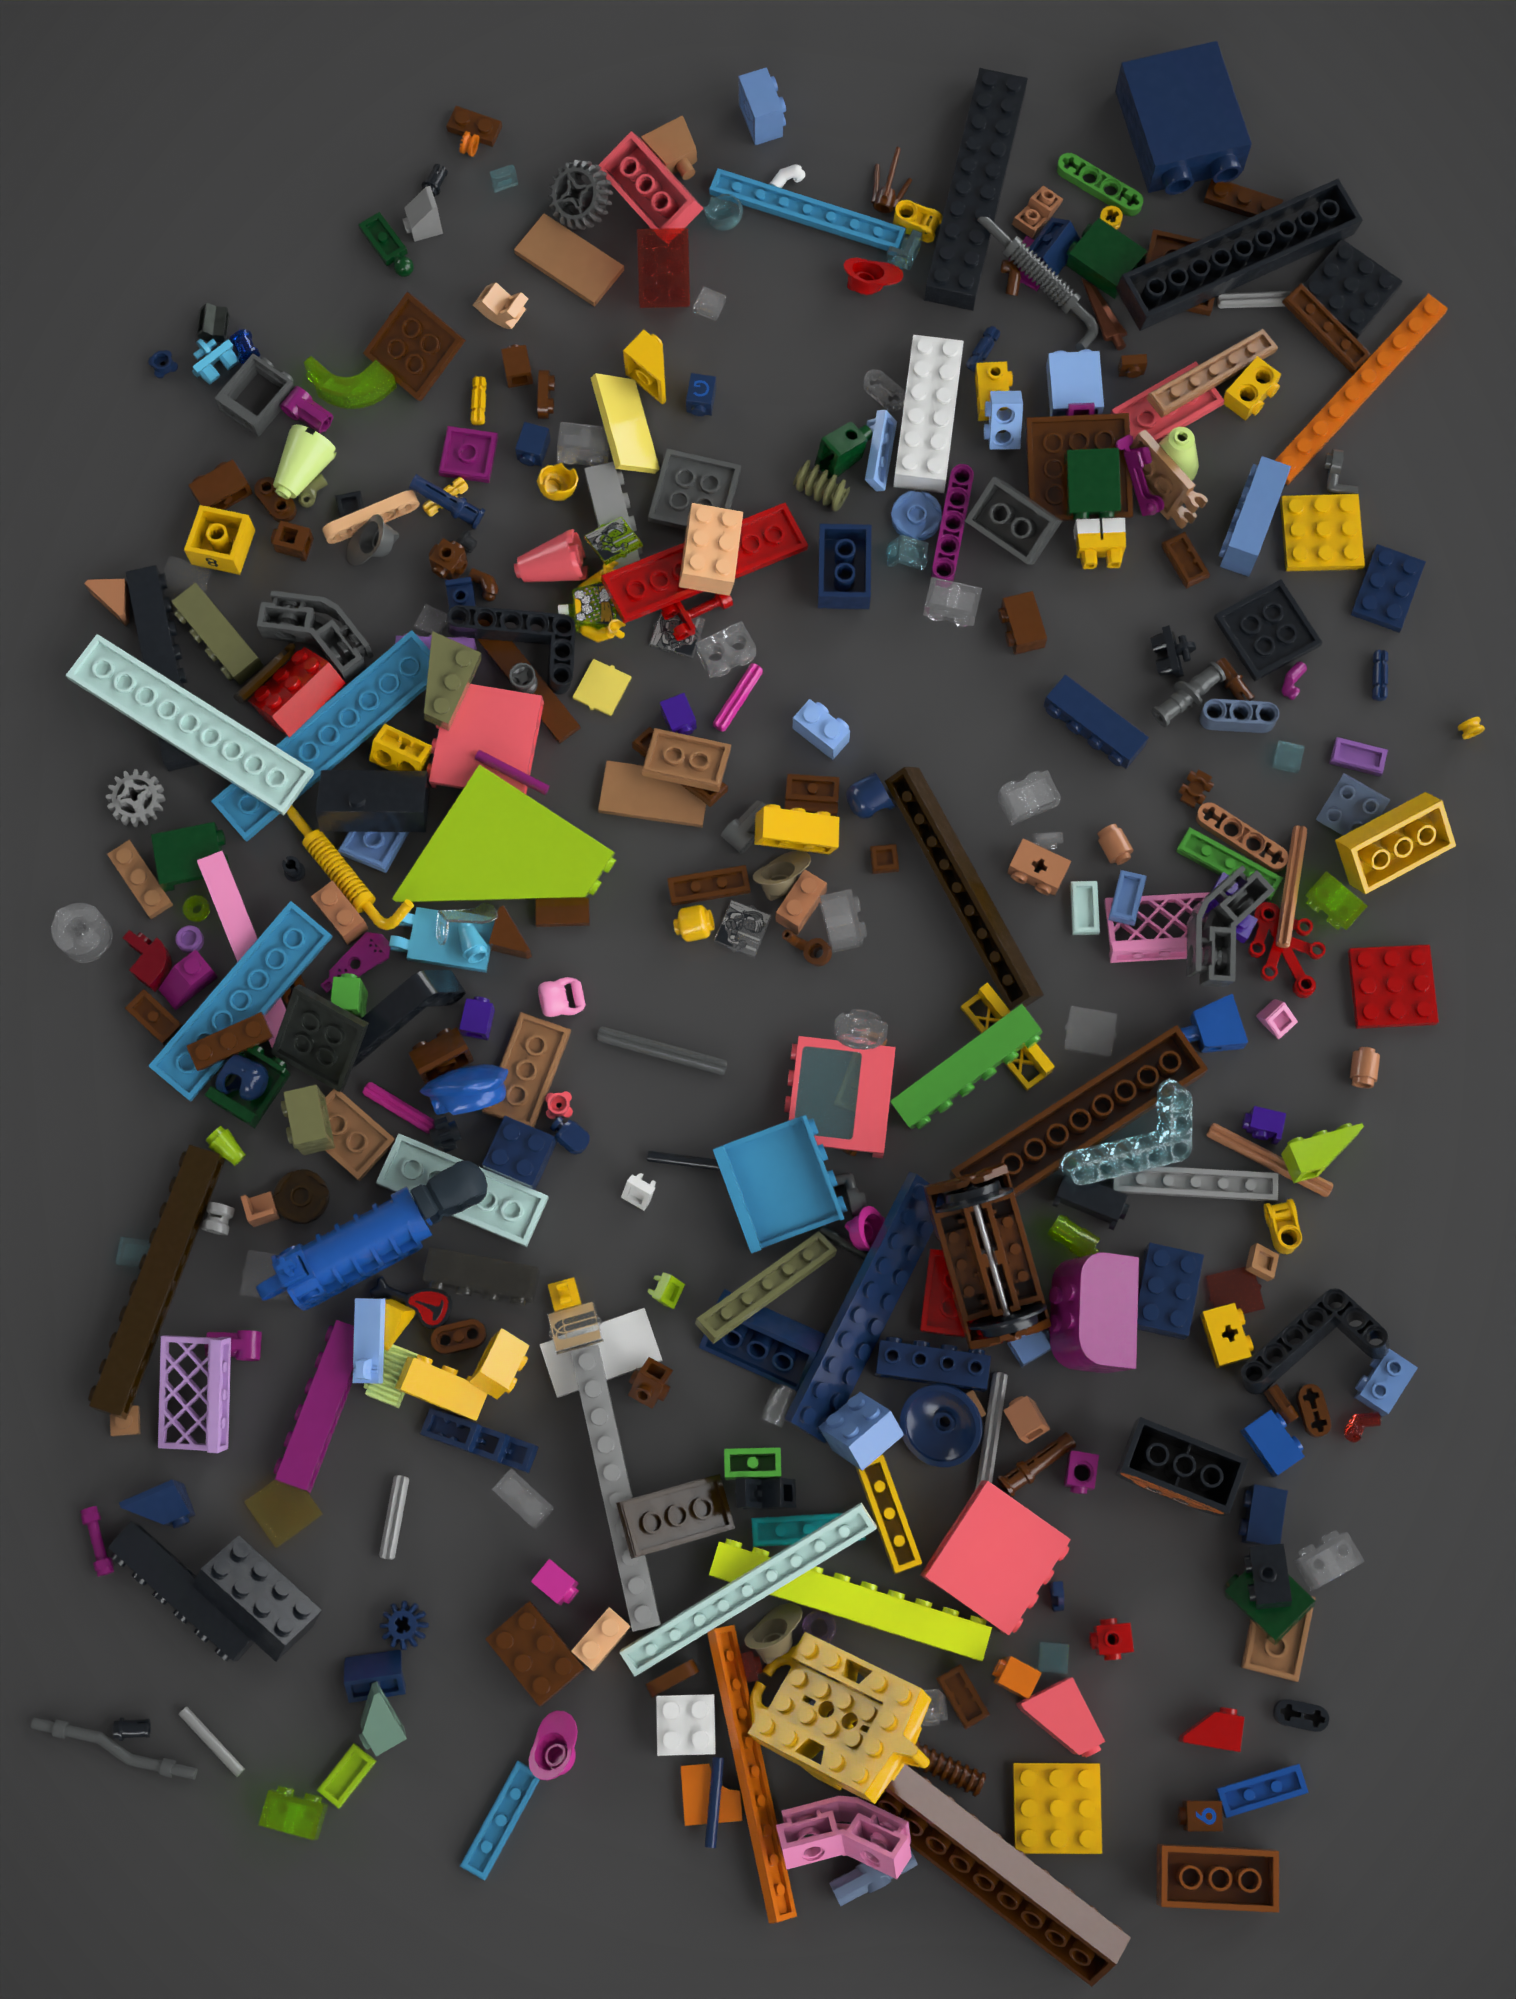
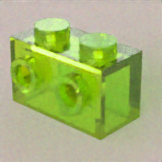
[1305,871,1368,930]
[258,1785,328,1840]

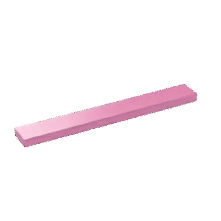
[197,851,286,1048]

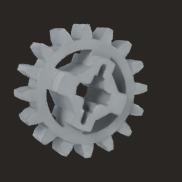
[106,769,166,827]

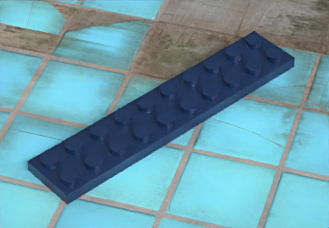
[784,1172,944,1444]

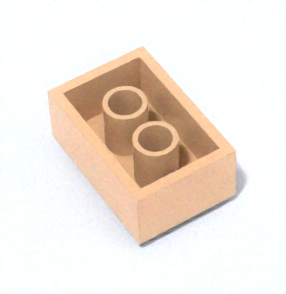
[678,503,743,596]

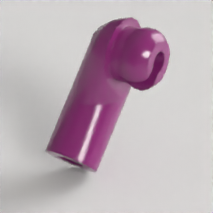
[1281,661,1307,700]

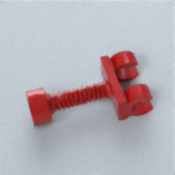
[661,593,733,641]

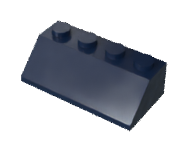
[699,1289,826,1392]

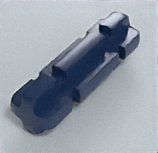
[966,326,1000,372]
[1372,650,1388,701]

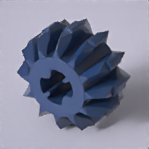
[379,1600,429,1650]

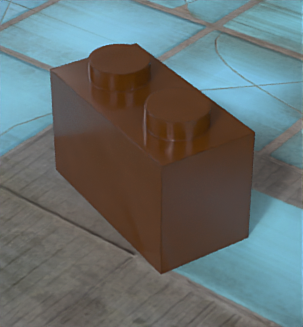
[189,459,253,510]
[998,591,1047,655]

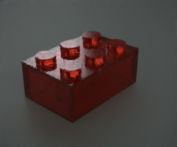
[637,228,690,308]

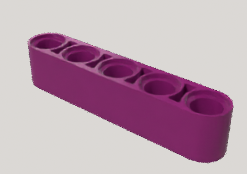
[931,464,974,589]

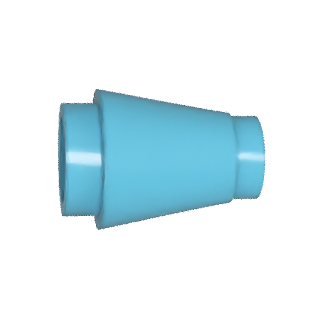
[457,921,488,963]

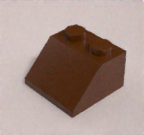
[409,1027,474,1085]

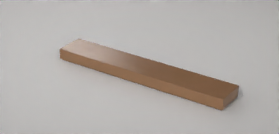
[1146,329,1278,418]

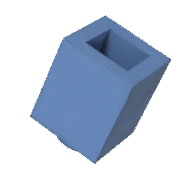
[1007,1329,1051,1368]

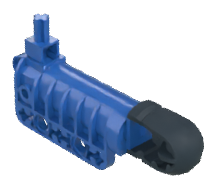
[256,1160,488,1311]

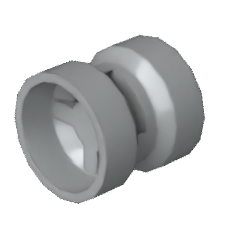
[201,1202,235,1236]

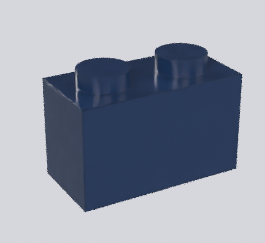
[1238,1484,1288,1546]

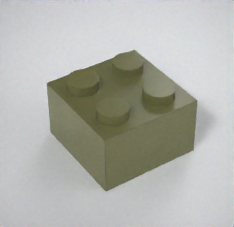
[281,1085,335,1155]

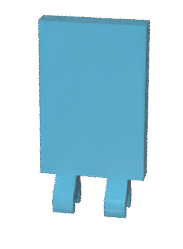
[389,907,495,973]

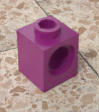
[1064,1450,1099,1495]

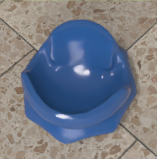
[420,1064,508,1115]

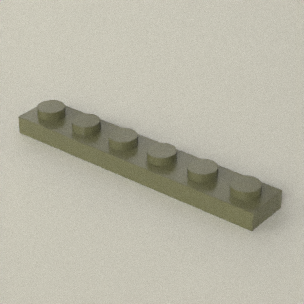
[695,1231,837,1344]

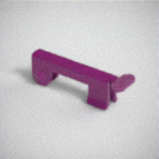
[1116,434,1164,516]

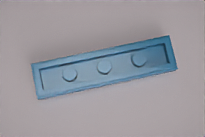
[460,1760,540,1881]

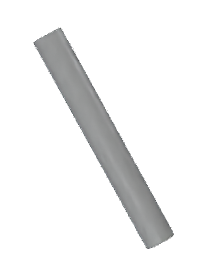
[178,1706,245,1777]

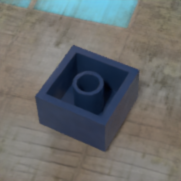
[482,1116,557,1190]

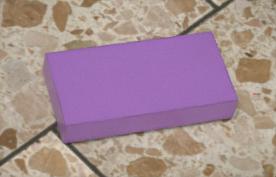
[1329,737,1388,777]

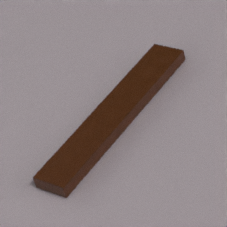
[475,620,581,744]

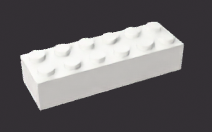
[893,335,964,493]

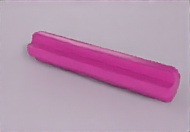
[713,663,763,732]
[363,1082,435,1133]

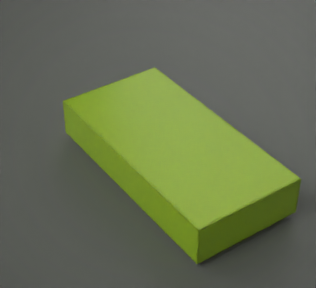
[317,1743,377,1809]

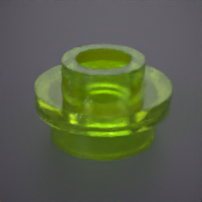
[183,895,210,922]

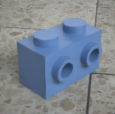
[1354,1349,1418,1417]

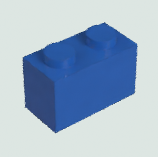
[1240,1410,1305,1478]

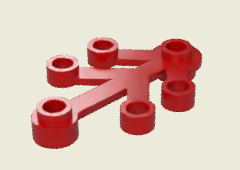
[1248,902,1326,998]

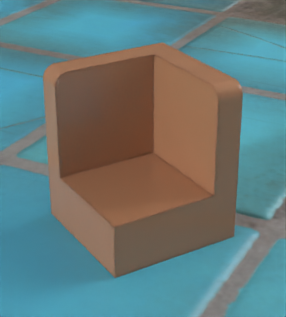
[241,1191,280,1227]

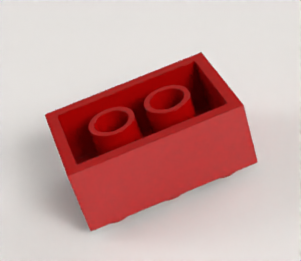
[248,647,346,738]

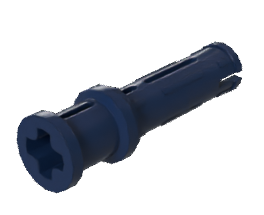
[409,474,486,530]

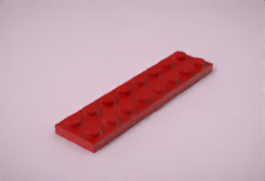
[601,503,809,624]

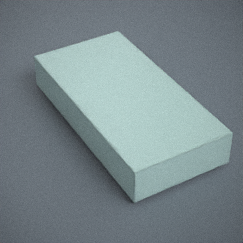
[1070,881,1100,935]

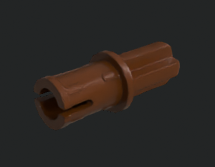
[1216,658,1255,701]

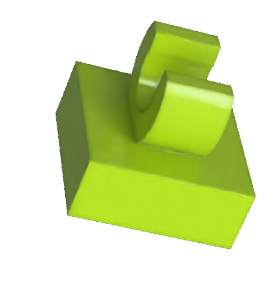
[647,1272,685,1309]

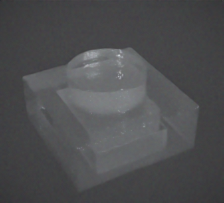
[693,286,726,321]
[1033,831,1063,849]

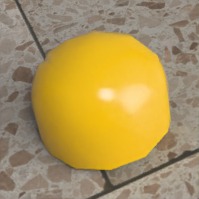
[537,463,579,501]

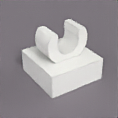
[621,1173,656,1211]

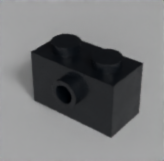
[1244,1543,1292,1610]

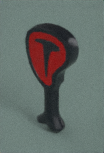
[370,1276,453,1330]

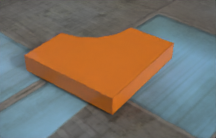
[681,1763,743,1826]

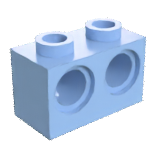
[984,391,1023,450]

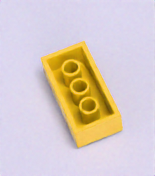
[1335,792,1456,894]

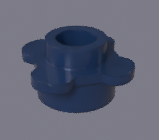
[148,350,178,378]

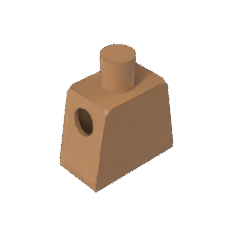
[641,116,697,180]

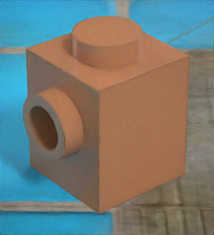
[1004,1396,1051,1444]

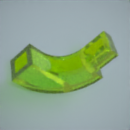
[304,356,397,409]

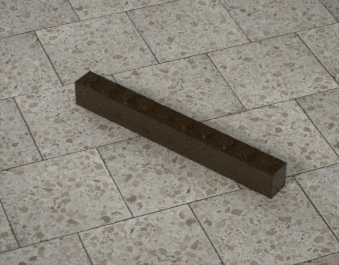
[885,767,1044,1010]
[88,1145,225,1420]

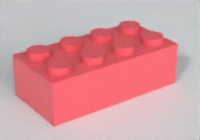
[599,131,704,245]

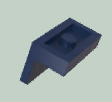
[1029,218,1081,276]
[344,1650,406,1703]

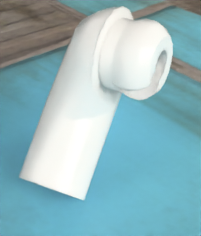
[769,164,805,188]

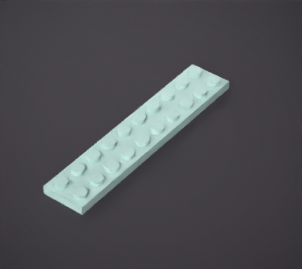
[66,634,314,816]

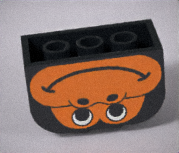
[1116,1417,1248,1516]

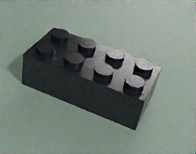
[192,1535,322,1662]

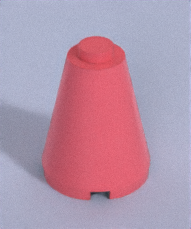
[514,529,588,582]

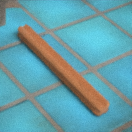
[1276,825,1307,948]
[1207,1123,1333,1197]

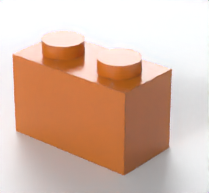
[992,1656,1042,1699]

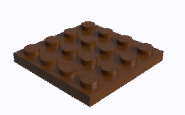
[1025,413,1133,521]

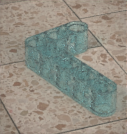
[1059,1079,1193,1185]

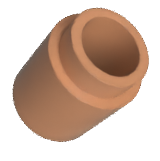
[1097,824,1134,865]
[1350,1047,1380,1089]

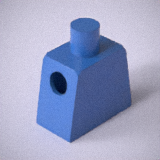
[1180,994,1248,1053]

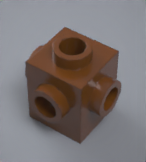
[429,538,468,580]
[628,1357,673,1409]

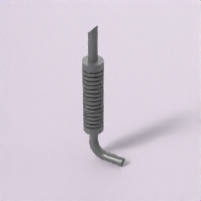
[978,217,1098,351]

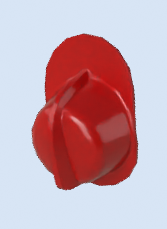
[843,258,904,295]

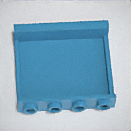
[713,1114,848,1253]

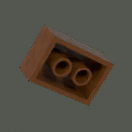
[485,1601,586,1707]

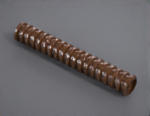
[827,1709,986,1797]

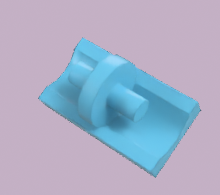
[192,339,239,385]

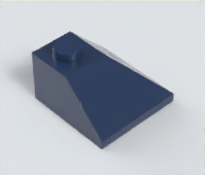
[119,1480,196,1529]

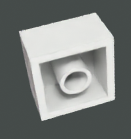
[656,1694,716,1756]

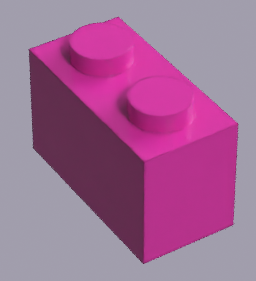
[531,1559,579,1605]

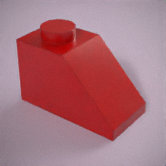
[1179,1707,1245,1752]

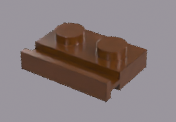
[785,774,840,817]

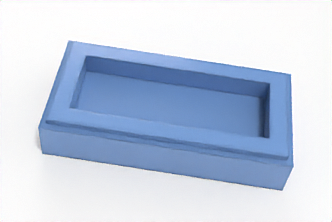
[1108,870,1147,926]

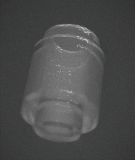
[762,1384,795,1428]

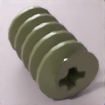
[793,459,850,512]

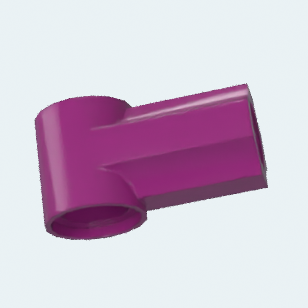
[280,386,333,434]
[204,1330,262,1361]

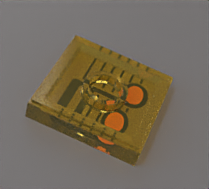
[244,1480,323,1548]

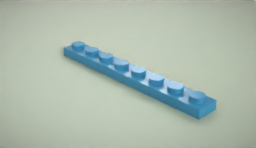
[709,168,906,254]

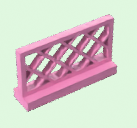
[1104,892,1210,963]

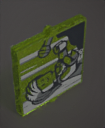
[584,517,643,565]

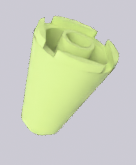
[273,424,337,499]
[1158,427,1199,481]

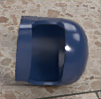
[846,772,895,819]
[216,1054,269,1100]

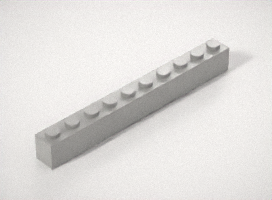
[571,1345,661,1632]

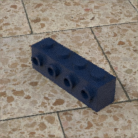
[1043,674,1149,769]
[875,1337,991,1392]

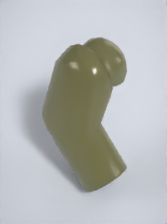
[298,473,328,508]

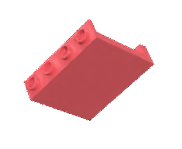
[426,684,544,794]
[920,1480,1071,1636]

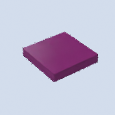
[438,426,498,483]

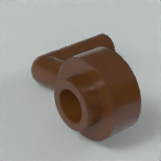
[782,930,832,967]

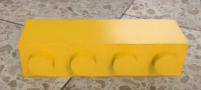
[856,1455,922,1574]

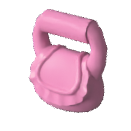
[538,977,586,1017]

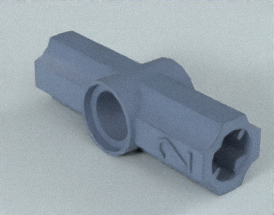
[829,1851,918,1906]

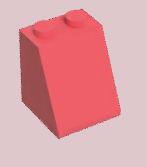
[1016,1677,1105,1758]

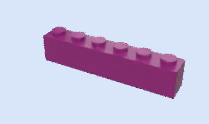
[273,1320,354,1493]

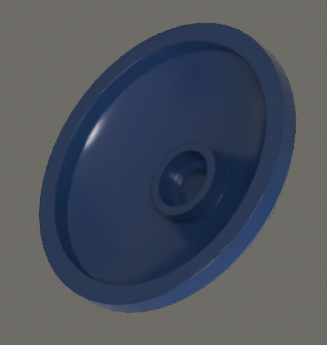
[900,1384,983,1467]

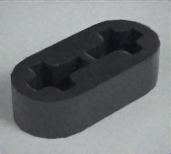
[1273,1699,1329,1732]

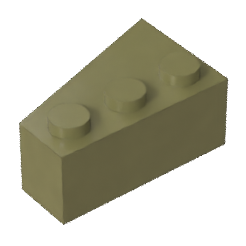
[424,631,481,731]

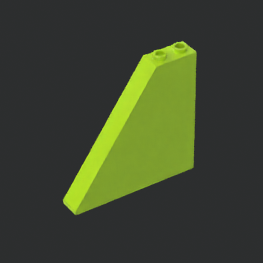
[392,764,616,903]

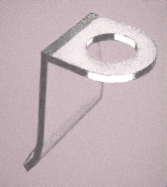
[436,902,498,945]

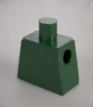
[814,422,873,479]

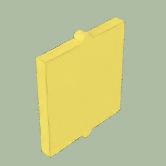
[573,659,632,716]

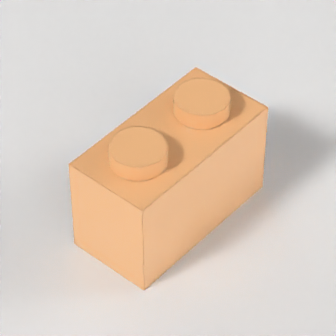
[571,1607,631,1671]

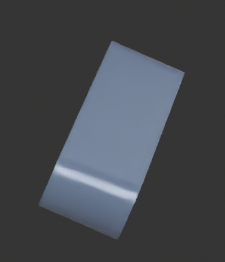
[1199,699,1279,733]

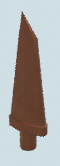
[1081,278,1127,351]

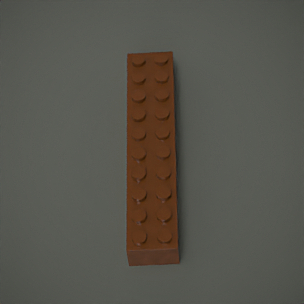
[949,1025,1208,1197]
[859,1764,1131,1987]

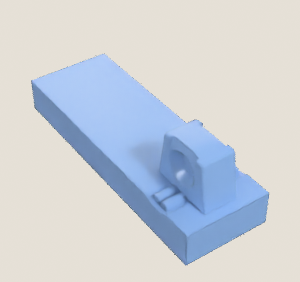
[865,410,897,491]
[353,1298,385,1384]

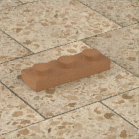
[107,840,173,919]

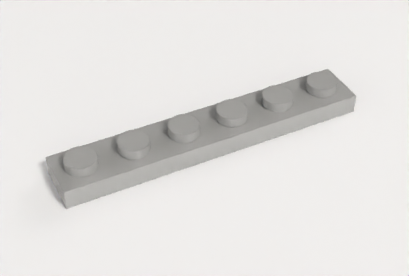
[1112,1164,1278,1202]

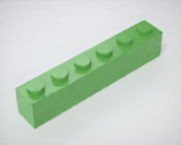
[890,1004,1043,1130]

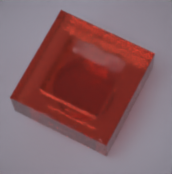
[741,1651,763,1683]

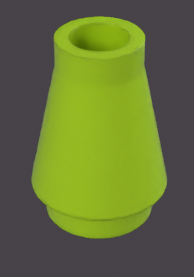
[205,1126,246,1166]

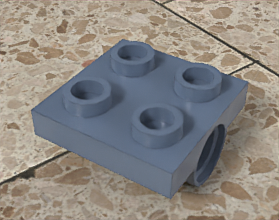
[1316,773,1390,835]

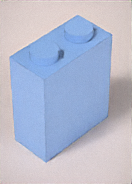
[1046,349,1104,416]

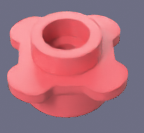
[545,1091,573,1119]

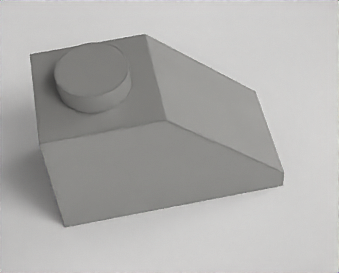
[402,186,443,242]

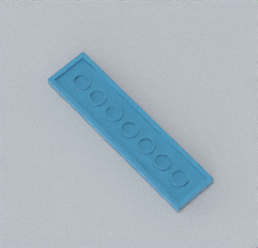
[149,901,333,1101]

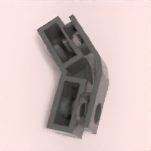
[257,591,373,684]
[1186,865,1275,987]

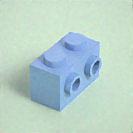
[792,699,850,760]

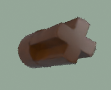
[1263,1384,1299,1424]

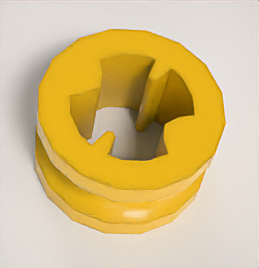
[1100,206,1123,230]
[1458,717,1485,739]

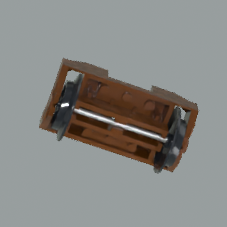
[923,1163,1052,1350]

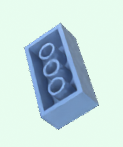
[1218,456,1291,577]

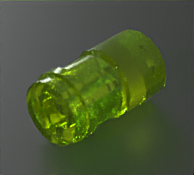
[1047,1214,1101,1257]

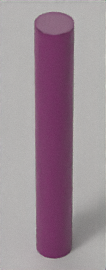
[475,750,550,795]

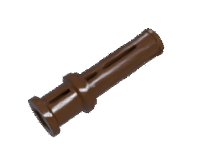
[997,1432,1076,1497]

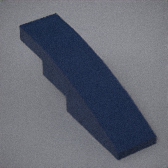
[420,1408,539,1473]

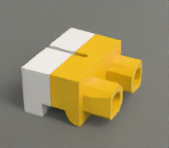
[1073,518,1126,569]

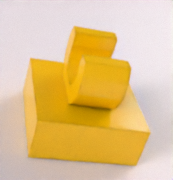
[547,1277,582,1312]

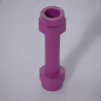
[80,1506,114,1577]

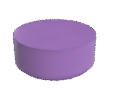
[176,925,204,954]

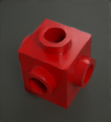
[1089,1618,1134,1661]

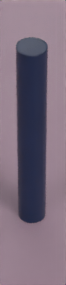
[705,1757,724,1848]

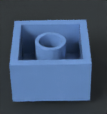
[738,67,786,145]
[819,1392,904,1471]

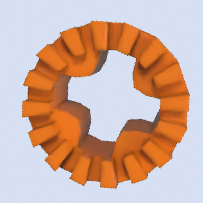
[459,131,479,157]

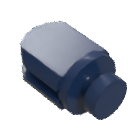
[550,1116,590,1155]

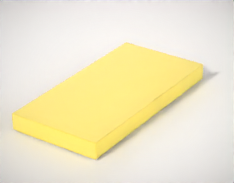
[591,373,660,474]

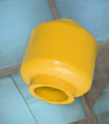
[673,905,714,942]

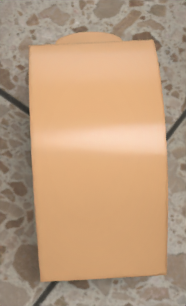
[473,282,528,329]

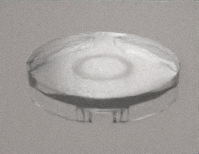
[834,1009,888,1050]

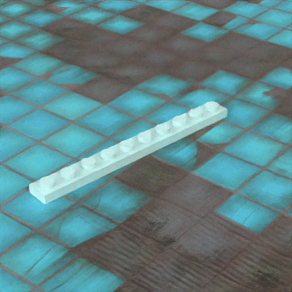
[619,1502,877,1677]

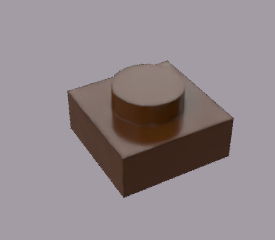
[1118,354,1147,378]

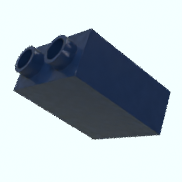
[1115,41,1252,195]

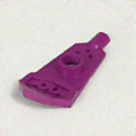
[320,932,391,993]

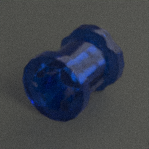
[230,329,260,364]

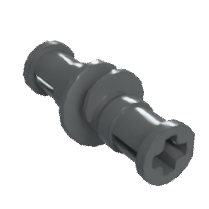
[1151,661,1226,727]

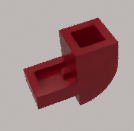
[123,930,172,992]

